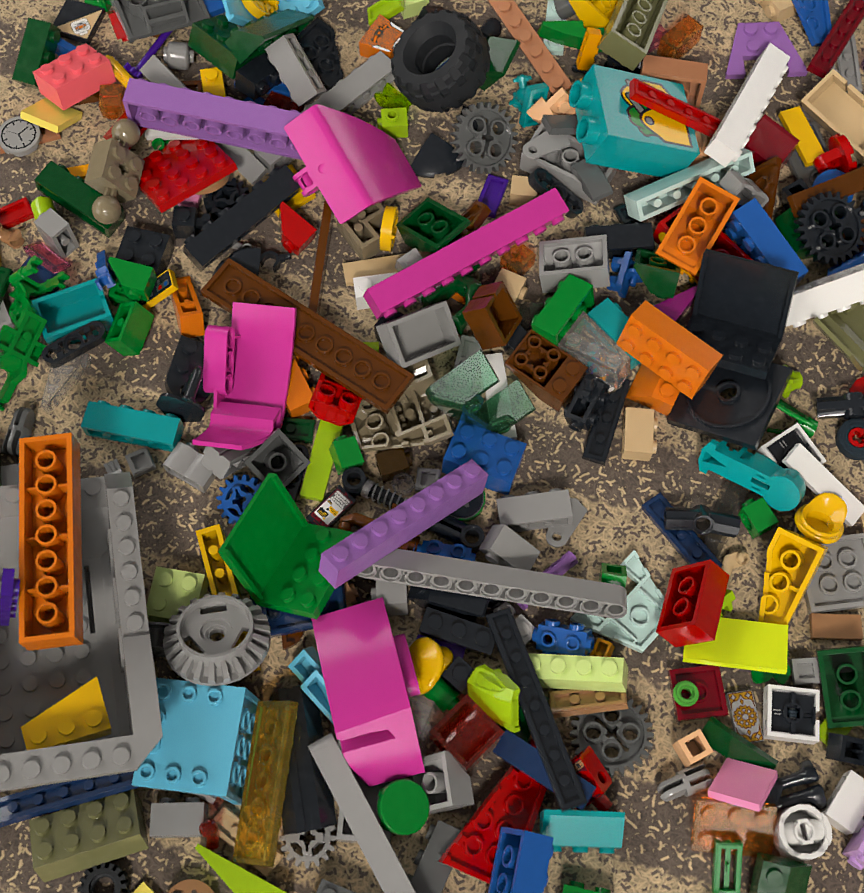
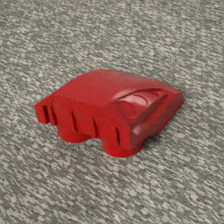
[308,373,362,426]

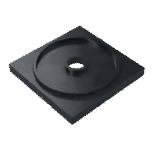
[667,363,792,450]

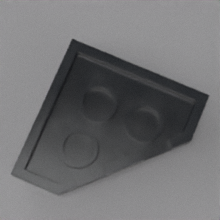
[296,17,344,92]

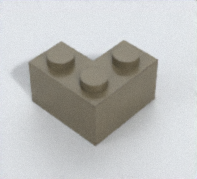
[337,203,385,260]

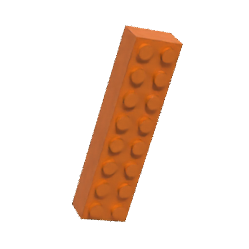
[19,432,83,651]

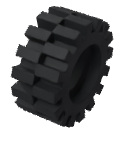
[78,862,130,893]

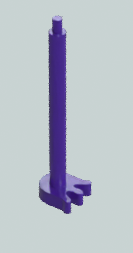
[123,31,173,79]

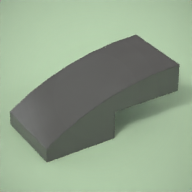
[571,159,613,202]

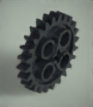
[794,191,864,266]

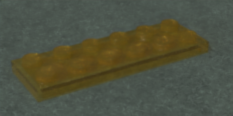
[232,701,298,867]

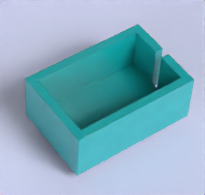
[32,278,114,345]

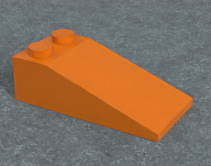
[655,177,740,276]

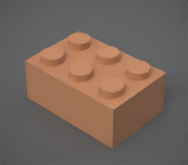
[640,55,708,109]

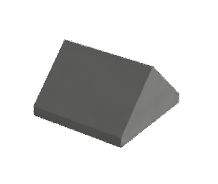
[243,428,311,487]

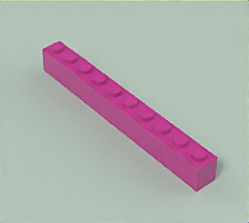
[363,187,569,319]

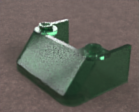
[425,349,536,434]

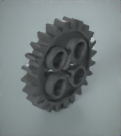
[450,102,518,174]
[570,698,654,778]

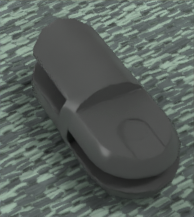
[1,407,35,456]

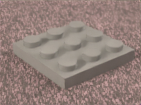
[804,533,864,614]

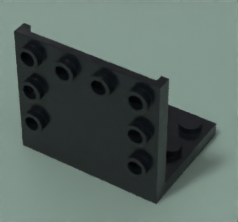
[685,249,799,380]

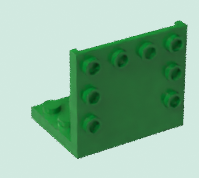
[218,473,355,620]

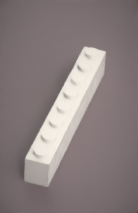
[704,43,790,167]

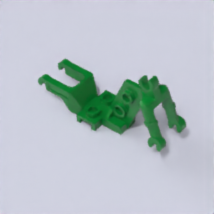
[0,256,70,412]

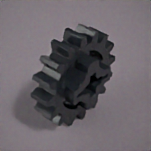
[203,178,250,219]

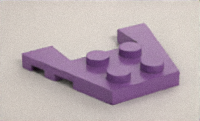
[725,22,808,79]

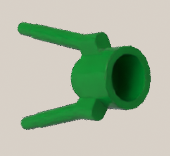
[767,399,818,438]

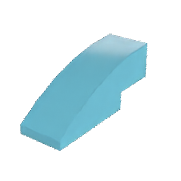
[288,646,333,723]

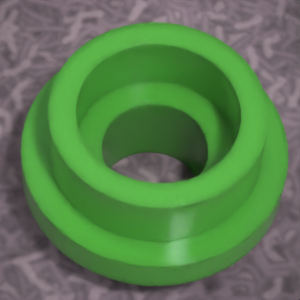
[673,681,699,707]

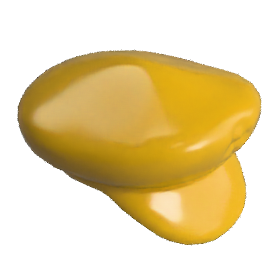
[794,493,847,544]
[409,637,454,696]

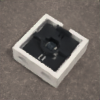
[755,423,826,468]
[762,684,820,745]

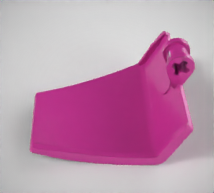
[284,104,422,224]

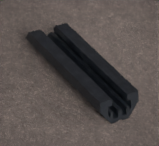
[267,685,337,835]

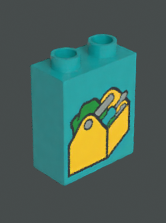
[569,64,700,178]

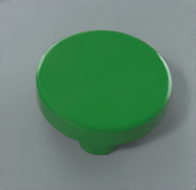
[377,779,430,835]

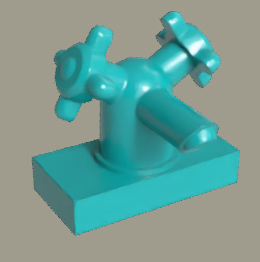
[508,74,549,128]

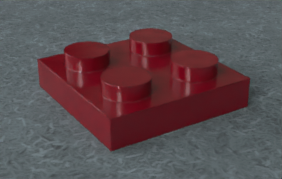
[668,665,729,722]

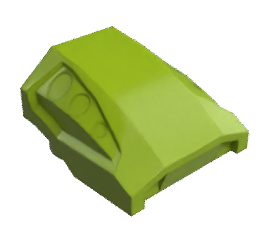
[467,664,520,733]

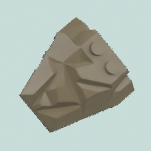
[351,359,454,452]

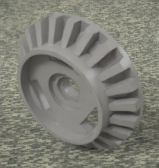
[163,592,271,686]

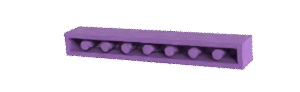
[319,459,489,589]

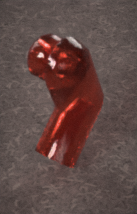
[199,819,219,850]

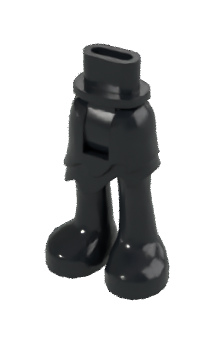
[731,760,827,817]

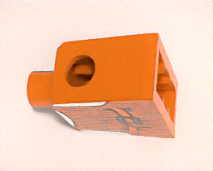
[359,15,404,59]

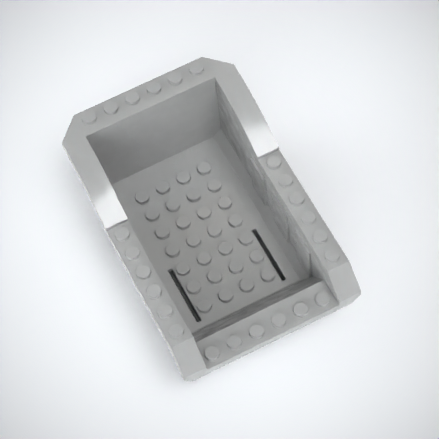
[0,472,163,792]

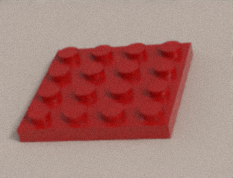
[138,139,238,213]

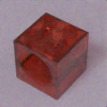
[429,695,504,774]

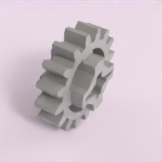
[279,825,337,869]

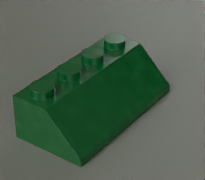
[225,9,315,64]

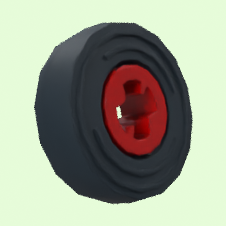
[835,419,864,460]

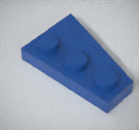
[792,0,832,47]

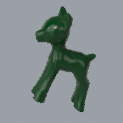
[421,264,483,335]

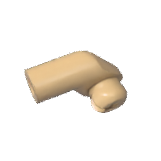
[722,551,750,581]

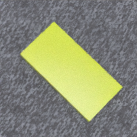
[683,617,788,674]

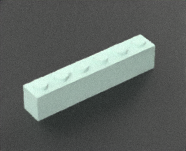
[624,148,755,222]

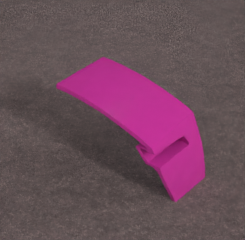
[192,302,297,450]
[311,597,425,786]

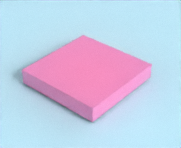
[708,758,778,812]

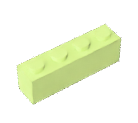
[528,653,628,693]

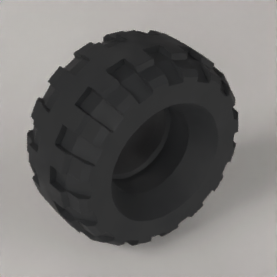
[391,10,491,113]

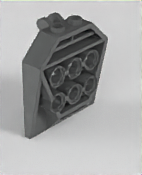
[109,0,210,43]

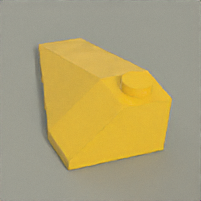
[568,0,618,31]
[758,527,828,625]

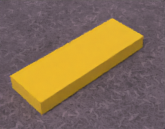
[778,106,825,167]

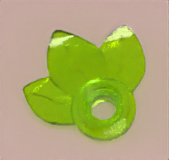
[374,83,413,113]

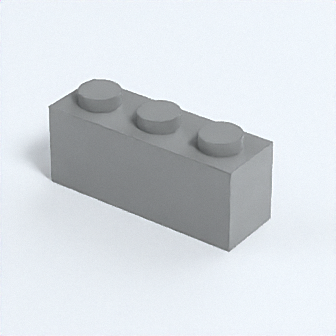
[265,33,327,107]
[496,488,573,532]

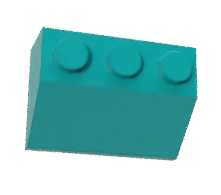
[540,809,625,854]

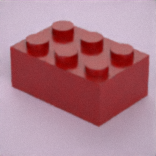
[656,559,730,647]

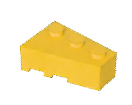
[21,676,111,750]

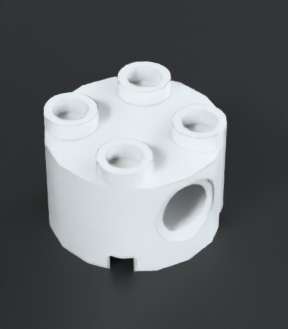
[771,804,832,861]

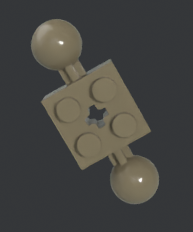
[84,118,145,224]

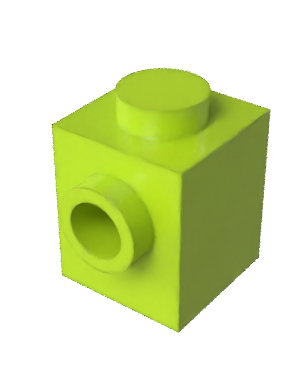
[377,107,408,138]

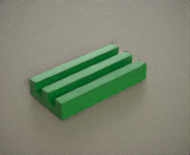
[712,839,743,893]

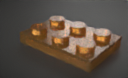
[691,796,777,857]

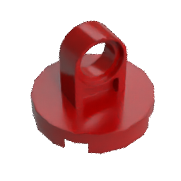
[813,133,857,174]

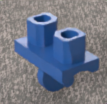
[607,251,643,298]

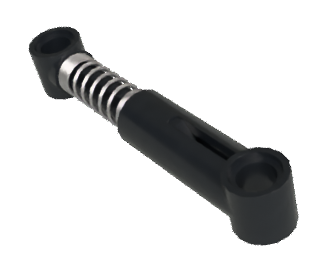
[342,467,485,554]

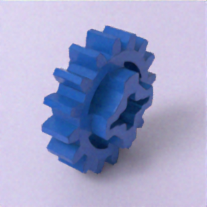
[216,474,262,524]

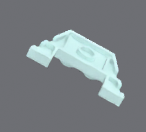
[570,550,665,653]

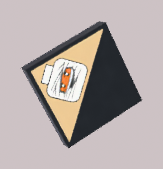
[53,0,106,45]

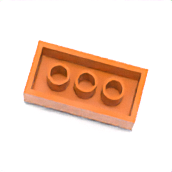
[616,300,723,399]

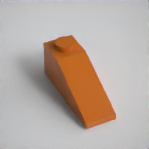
[171,276,205,338]

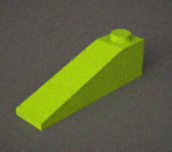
[195,844,287,893]

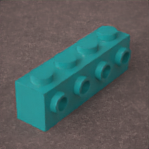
[81,400,184,452]

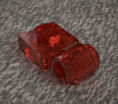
[263,91,305,112]

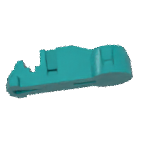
[698,439,806,511]

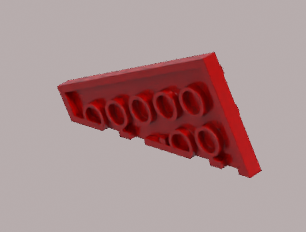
[438,738,564,884]

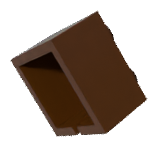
[462,281,523,350]

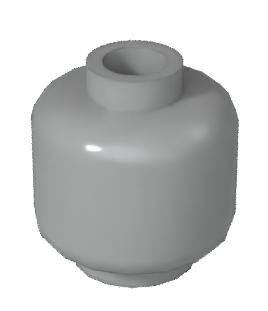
[164,41,194,70]

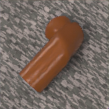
[338,513,375,531]

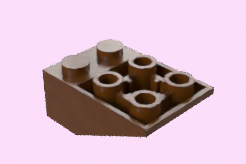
[504,329,588,412]

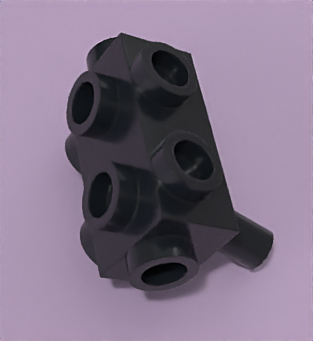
[564,373,609,432]

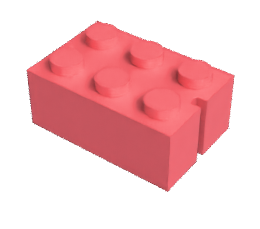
[33,43,116,111]

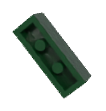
[12,17,61,90]

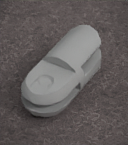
[657,761,714,802]

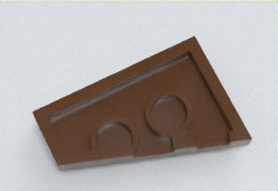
[744,156,782,220]

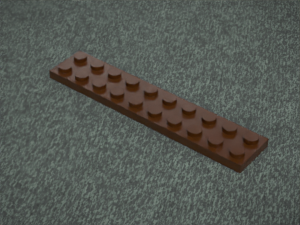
[200,258,414,414]

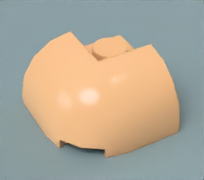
[526,88,576,124]

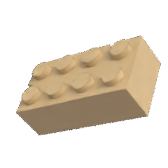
[801,69,864,164]

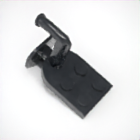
[156,335,210,422]

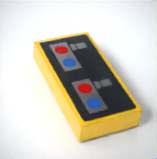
[138,269,179,310]

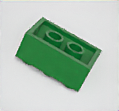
[531,274,595,351]

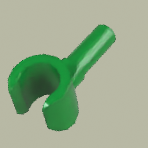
[152,138,170,151]

